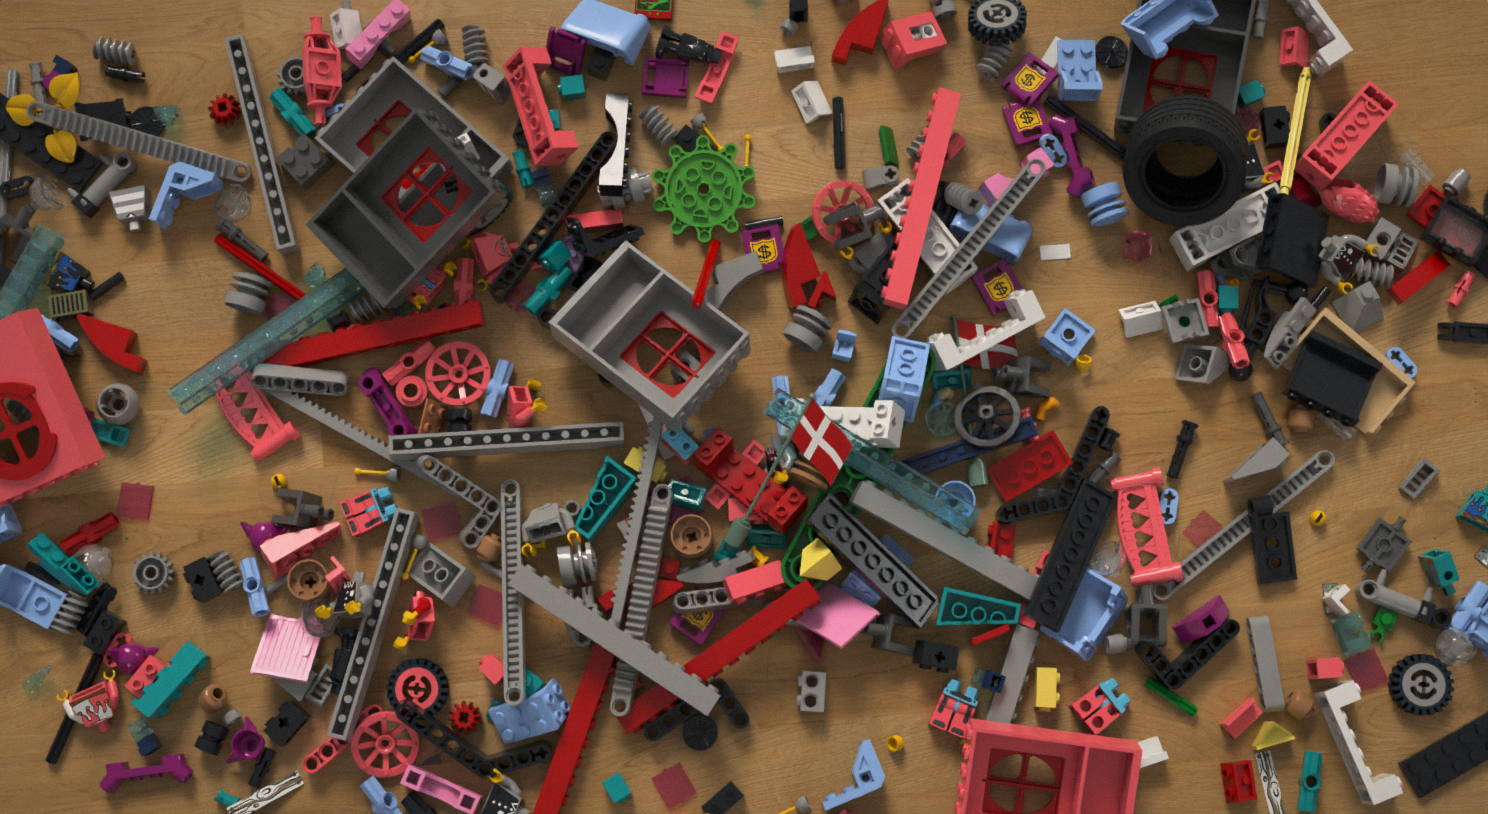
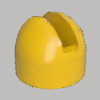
[1076,355,1092,371]
[271,474,287,489]
[1309,510,1326,526]
[887,735,904,752]

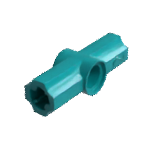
[269,88,317,139]
[523,265,573,316]
[1297,751,1323,813]

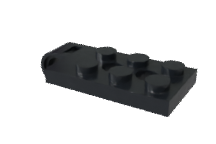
[1247,495,1297,584]

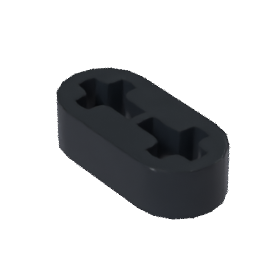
[0,176,36,200]

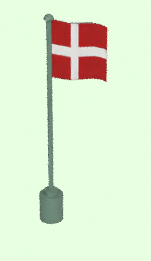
[950,315,1018,488]
[724,393,854,548]

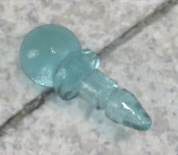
[22,666,51,692]

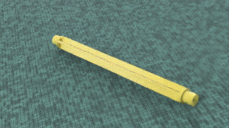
[1279,67,1311,195]

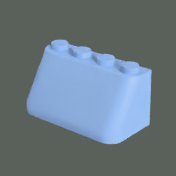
[949,204,1033,266]

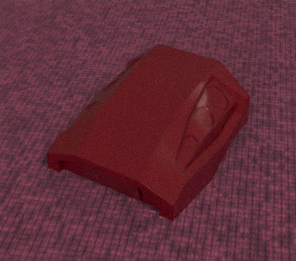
[1278,173,1323,208]

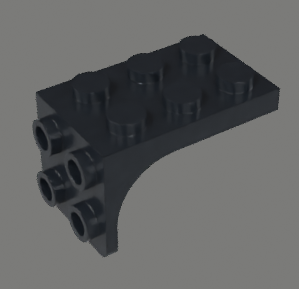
[566,217,645,257]

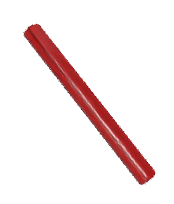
[214,234,308,303]
[691,239,721,309]

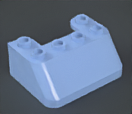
[1121,0,1219,60]

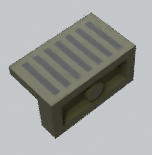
[48,290,94,322]

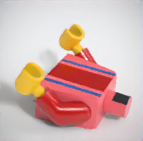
[393,591,435,650]

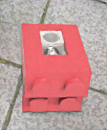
[880,11,947,70]

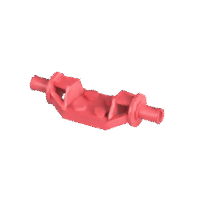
[302,16,342,127]

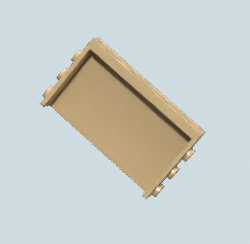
[1281,307,1416,436]

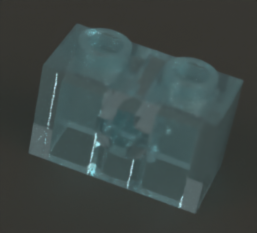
[1330,610,1372,656]

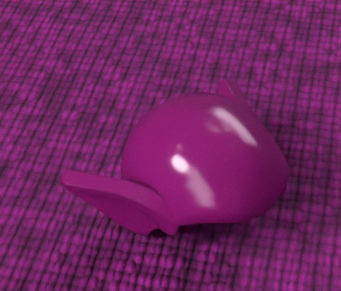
[240,521,289,553]
[108,642,159,674]
[226,716,265,764]

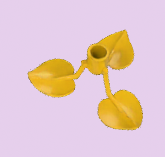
[6,73,80,163]

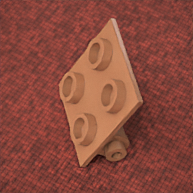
[418,398,448,434]

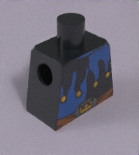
[44,251,95,292]

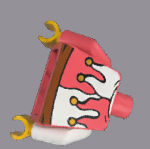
[56,669,119,732]

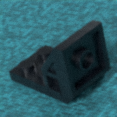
[848,239,924,325]

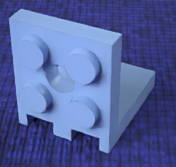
[1037,308,1096,367]

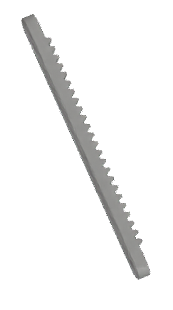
[27,101,252,182]
[892,158,1046,339]
[263,389,463,501]
[611,417,663,629]
[1152,450,1335,601]
[501,479,526,708]
[610,484,674,717]

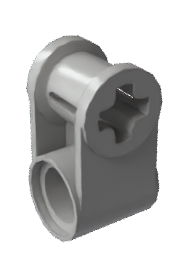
[862,166,899,191]

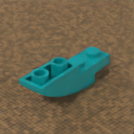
[26,532,101,596]

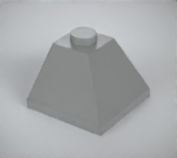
[1331,281,1384,332]
[1174,344,1229,384]

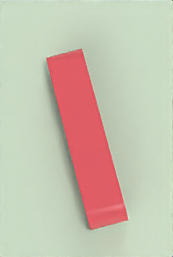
[302,704,385,773]

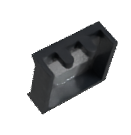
[1419,195,1488,267]

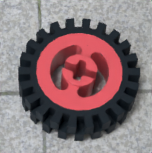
[386,658,450,720]

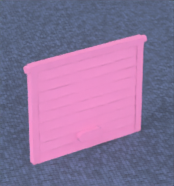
[797,582,880,649]
[250,613,325,683]

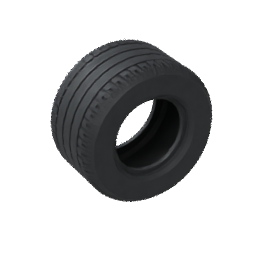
[1123,95,1248,227]

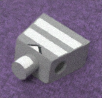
[472,63,512,105]
[109,185,150,232]

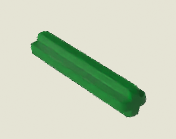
[1144,677,1198,716]

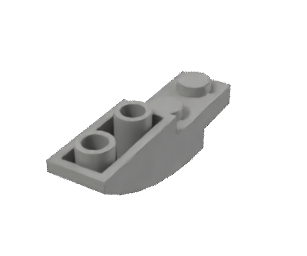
[1264,297,1316,370]
[676,550,756,583]

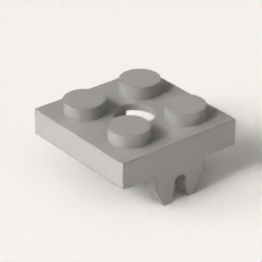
[1161,298,1209,344]

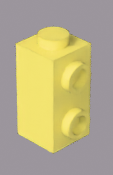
[624,446,668,485]
[1034,667,1060,712]

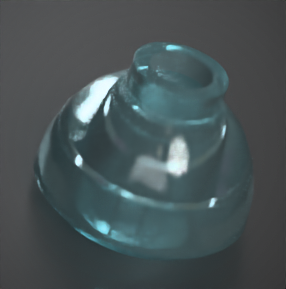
[153,106,180,125]
[303,263,329,288]

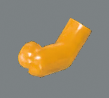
[1035,397,1059,421]

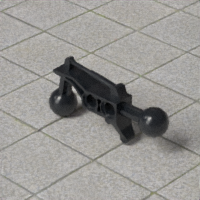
[1228,276,1308,382]

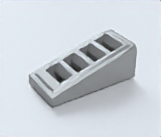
[1383,231,1419,273]
[1399,457,1440,499]
[305,664,332,709]

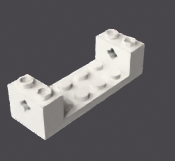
[1268,0,1353,78]
[877,178,978,296]
[1169,182,1280,272]
[924,289,1046,371]
[780,398,905,448]
[1314,680,1403,805]

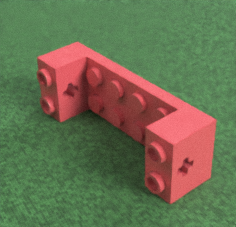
[503,47,579,166]
[1294,80,1399,192]

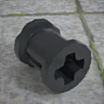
[326,309,351,333]
[1097,427,1120,452]

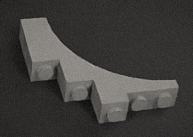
[696,251,764,349]

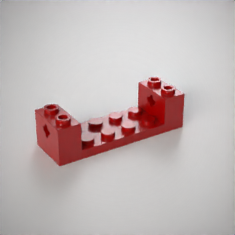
[693,427,808,536]

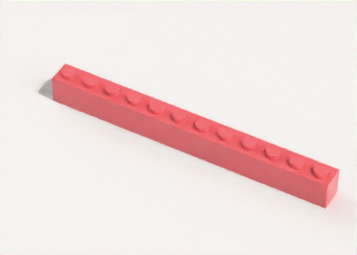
[880,87,961,310]

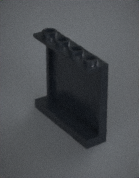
[1255,193,1330,288]
[1282,330,1383,428]

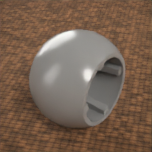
[96,383,140,425]

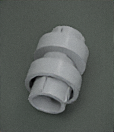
[597,168,654,210]

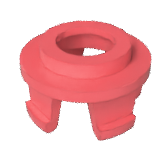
[396,376,429,408]

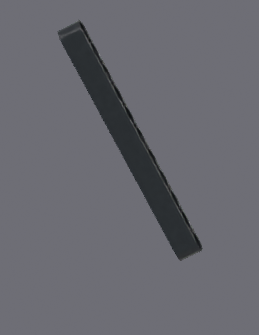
[490,131,617,303]

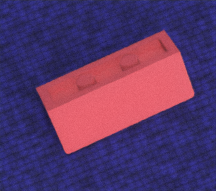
[566,209,624,235]

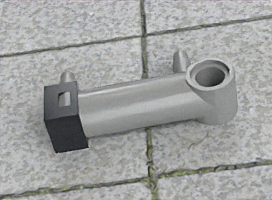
[67,152,137,219]

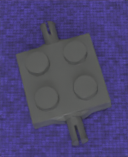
[1356,516,1412,574]

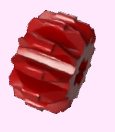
[208,93,241,126]
[448,701,482,734]

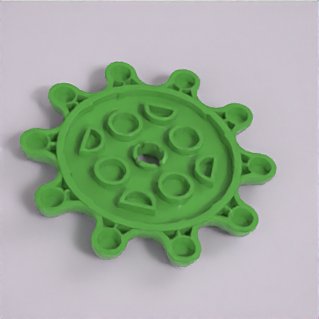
[652,135,756,243]

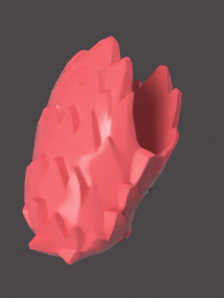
[1322,176,1380,223]

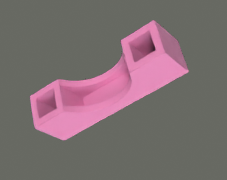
[346,0,411,69]
[978,147,1054,207]
[400,764,483,814]

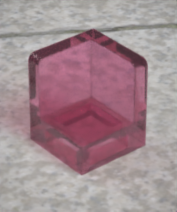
[1125,231,1152,262]

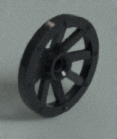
[954,386,1021,449]

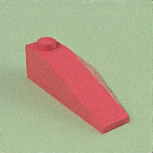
[260,522,342,581]

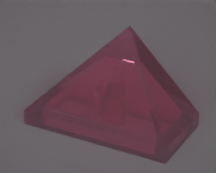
[795,628,824,663]

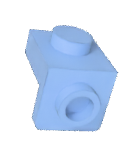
[831,330,857,363]

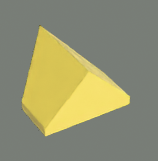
[800,538,842,581]
[1252,721,1295,750]

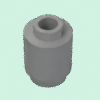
[1442,168,1471,196]

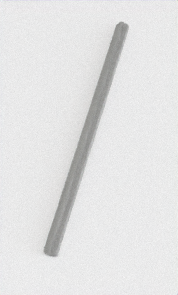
[0,69,19,265]

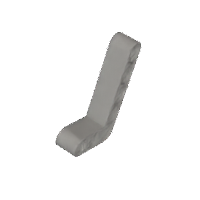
[417,455,502,548]

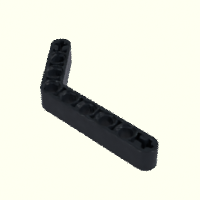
[995,406,1110,524]
[395,699,552,779]

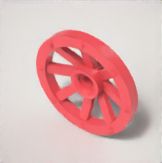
[811,180,874,244]
[425,341,491,406]
[351,711,419,778]

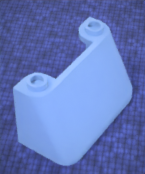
[560,0,651,66]
[1040,568,1128,662]

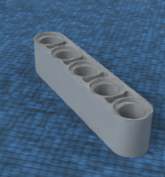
[251,363,349,396]
[672,587,769,615]
[1246,615,1285,714]

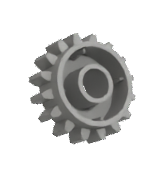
[277,55,306,97]
[131,552,176,595]

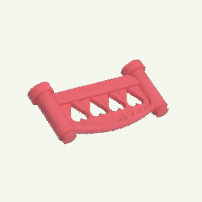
[200,343,301,461]
[1111,467,1184,587]

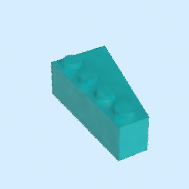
[575,455,639,543]
[935,586,1021,625]
[131,641,210,718]

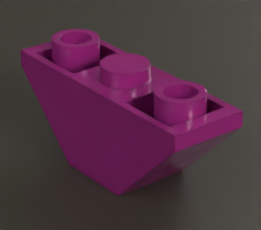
[1172,595,1230,644]

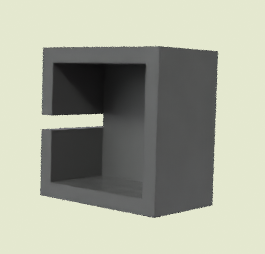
[276,133,334,190]

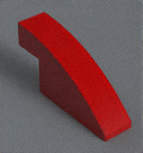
[831,0,889,66]
[782,223,821,309]
[1386,250,1451,305]
[77,313,147,375]
[598,580,684,612]

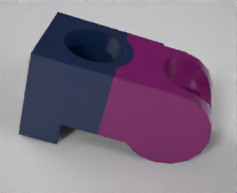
[43,55,77,90]

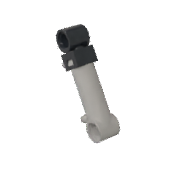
[1354,569,1452,629]

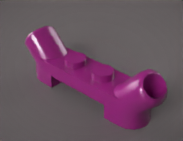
[1049,114,1095,198]
[359,367,419,436]
[100,754,193,794]

